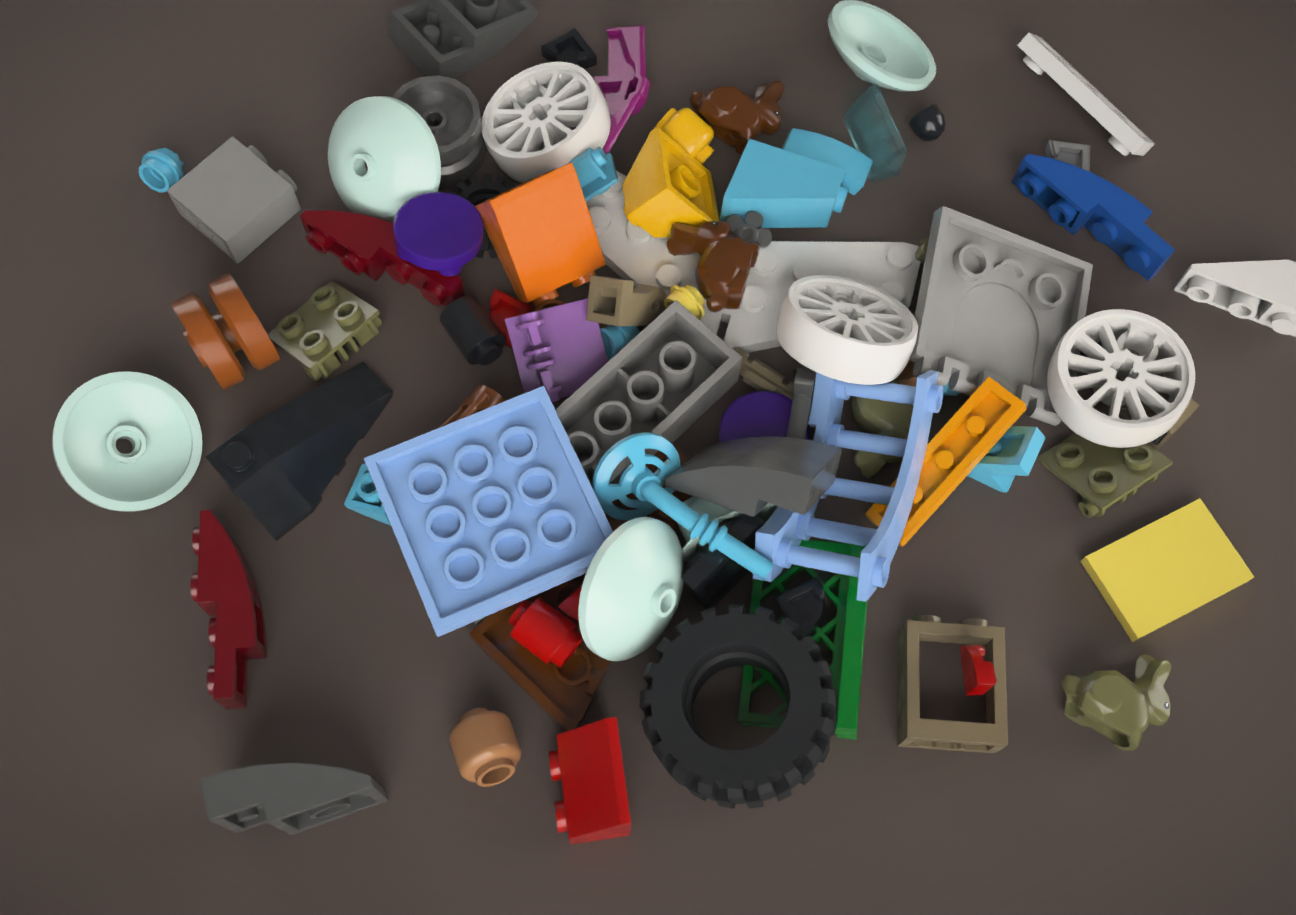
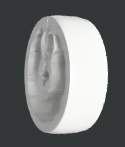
[482,62,611,183]
[776,275,918,385]
[1047,309,1195,448]

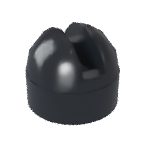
[909,104,946,141]

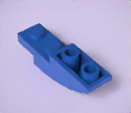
[1012,154,1175,281]

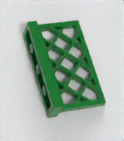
[738,540,868,740]

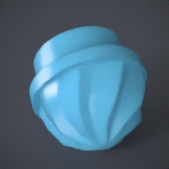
[138,148,184,193]
[600,325,640,361]

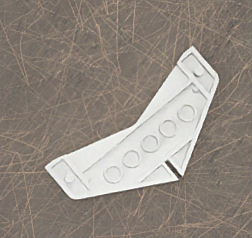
[586,171,920,353]

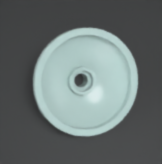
[828,0,936,92]
[328,96,441,223]
[52,371,203,512]
[578,517,685,661]

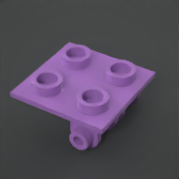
[505,298,608,402]

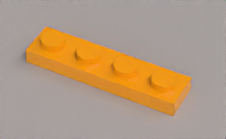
[865,377,1027,548]

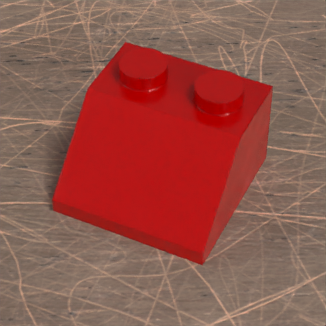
[548,717,631,844]

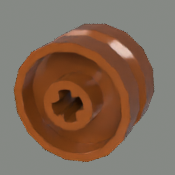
[170,272,281,391]

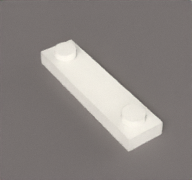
[1017,33,1155,156]

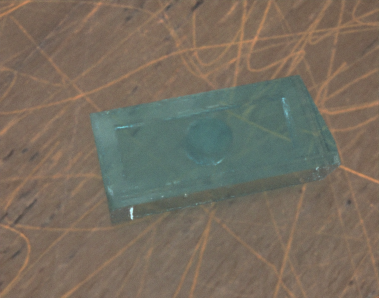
[843,85,907,182]

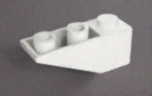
[1174,259,1296,337]

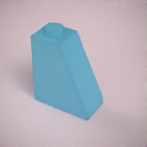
[719,139,849,228]

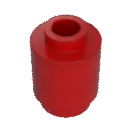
[508,597,583,668]

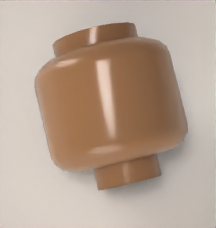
[449,708,522,787]

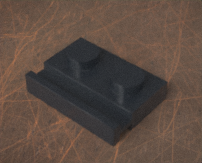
[681,514,765,610]

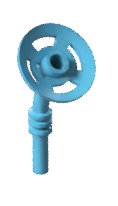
[592,432,774,580]

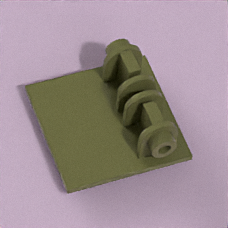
[268,280,382,382]
[1037,413,1173,518]

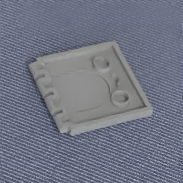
[909,206,1093,426]

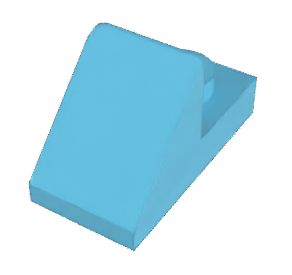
[967,426,1045,493]

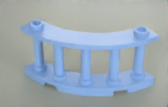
[752,370,943,602]

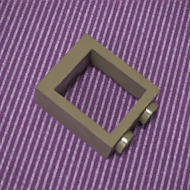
[898,615,1008,754]

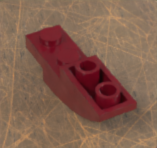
[300,210,465,307]
[190,510,267,709]

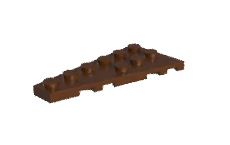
[469,441,692,732]

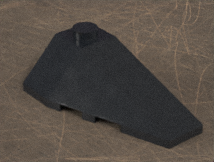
[205,362,393,541]

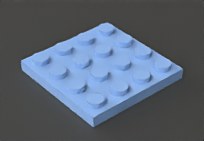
[364,386,613,637]

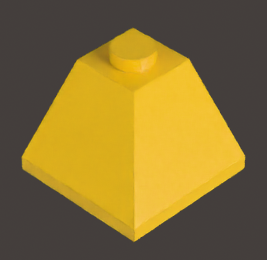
[622,127,720,238]

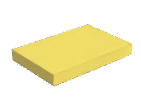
[1080,498,1254,643]

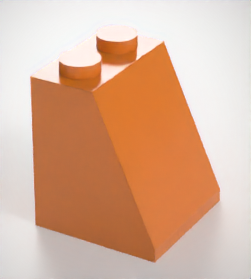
[475,162,606,307]

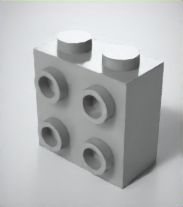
[167,136,301,264]

